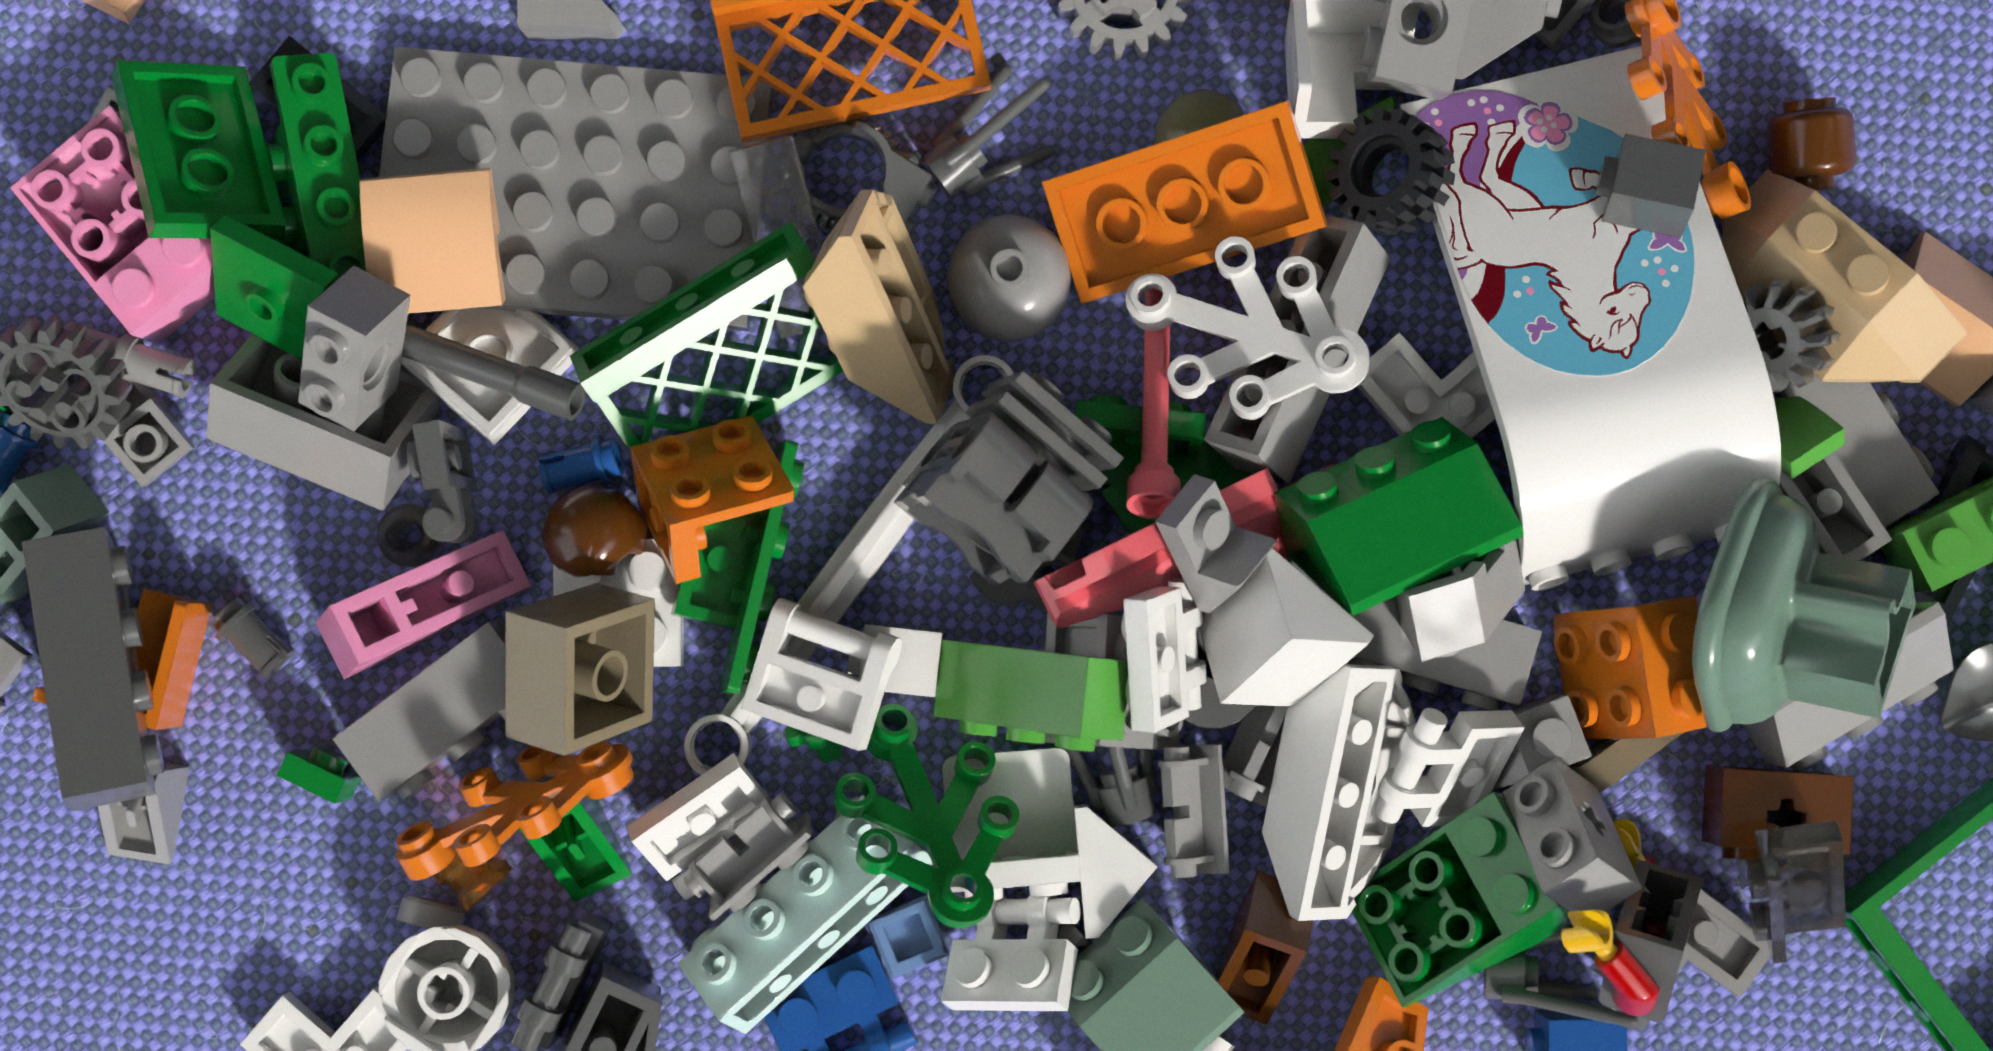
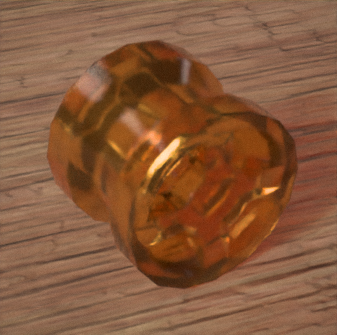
[431,850,514,913]

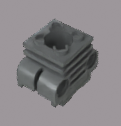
[894,371,1124,585]

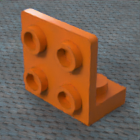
[630,416,794,584]

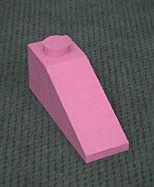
[315,530,532,680]

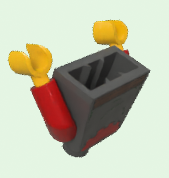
[1561,819,1704,1030]

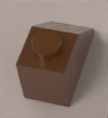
[1215,871,1314,1025]

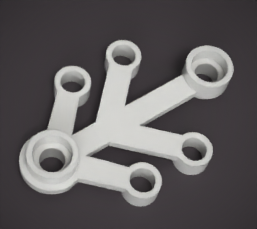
[1126,236,1370,420]

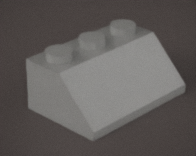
[206,334,441,511]
[1743,602,1954,771]

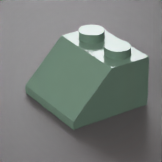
[1067,897,1245,1051]

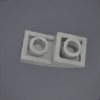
[75,377,195,488]

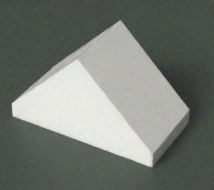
[1074,804,1158,939]

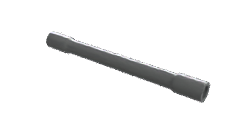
[402,324,586,421]

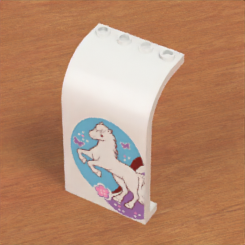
[1400,46,1781,591]

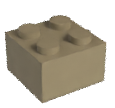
[505,583,655,756]

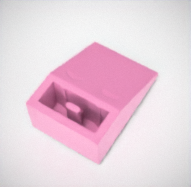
[10,105,215,345]

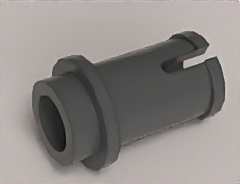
[211,598,295,679]

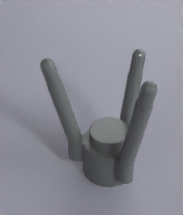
[921,64,1054,197]
[1064,747,1159,827]
[1484,916,1638,1028]

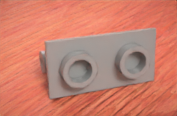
[1223,705,1289,809]
[1158,744,1230,878]
[683,793,811,921]

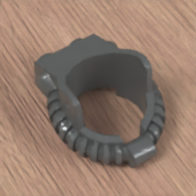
[782,118,936,236]

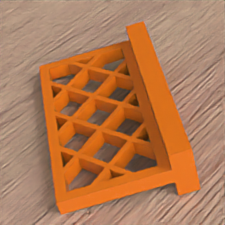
[710,0,991,143]

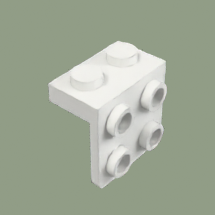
[942,747,1081,900]

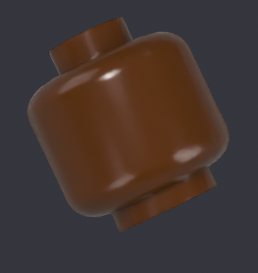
[1768,97,1856,190]

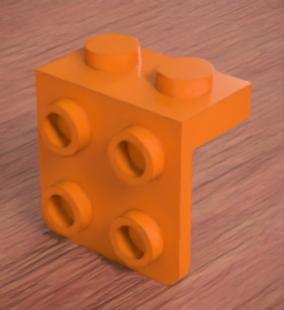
[1553,596,1707,739]

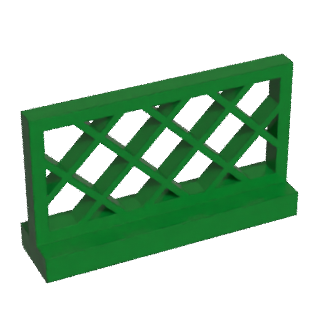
[569,221,844,451]

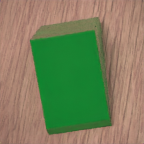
[519,796,632,902]

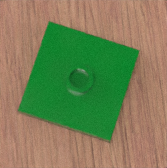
[210,215,337,360]

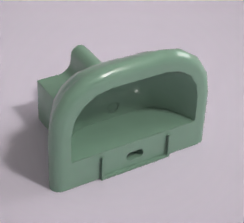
[1692,478,1916,732]

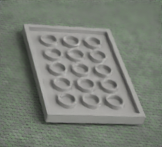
[379,47,774,331]

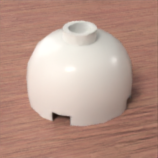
[379,925,514,1051]

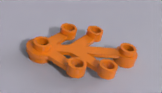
[1625,0,1751,219]
[396,741,634,881]

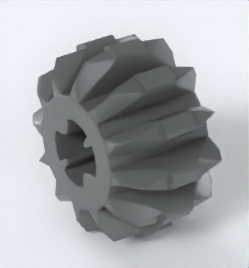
[1744,279,1841,392]

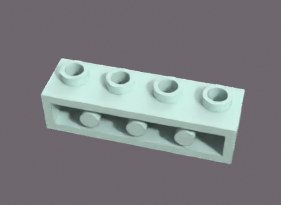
[677,795,932,1034]

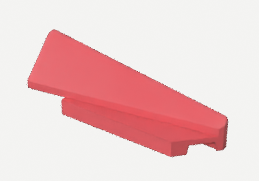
[1034,465,1333,628]

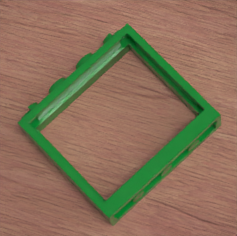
[1829,777,1993,1051]

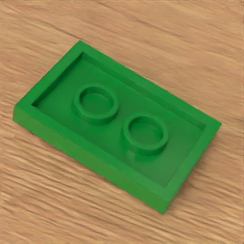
[111,60,286,239]

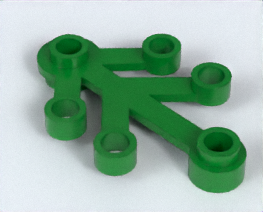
[834,703,1020,928]

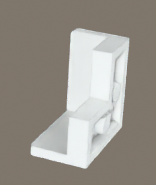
[1284,0,1420,139]

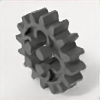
[0,315,133,449]

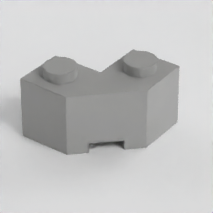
[1395,539,1525,662]

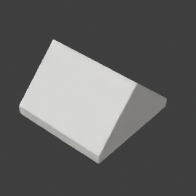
[1199,548,1374,706]

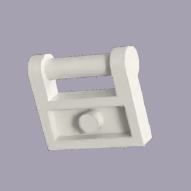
[741,598,902,751]

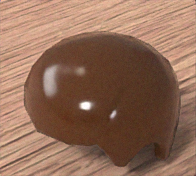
[541,483,647,578]

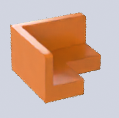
[32,589,212,730]

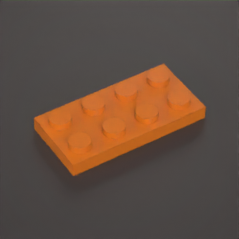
[1042,100,1328,304]

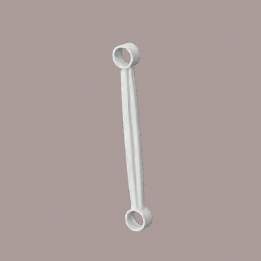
[684,355,1014,775]

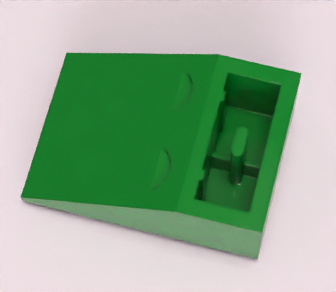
[1352,792,1571,1007]

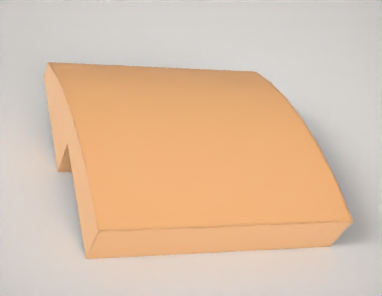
[359,168,506,314]

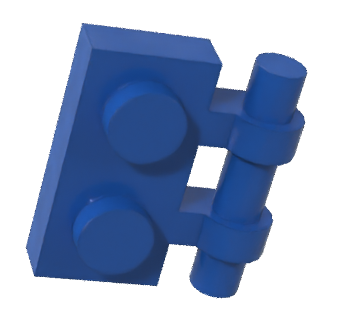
[764,942,919,1051]

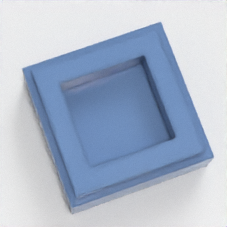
[868,894,950,979]

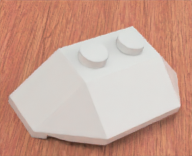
[1262,664,1416,921]

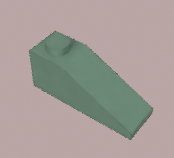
[0,464,109,617]

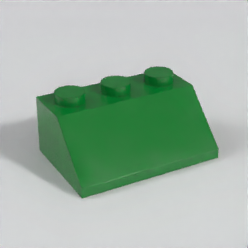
[1274,417,1523,616]

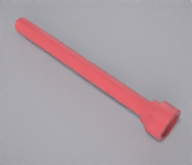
[1127,276,1180,519]

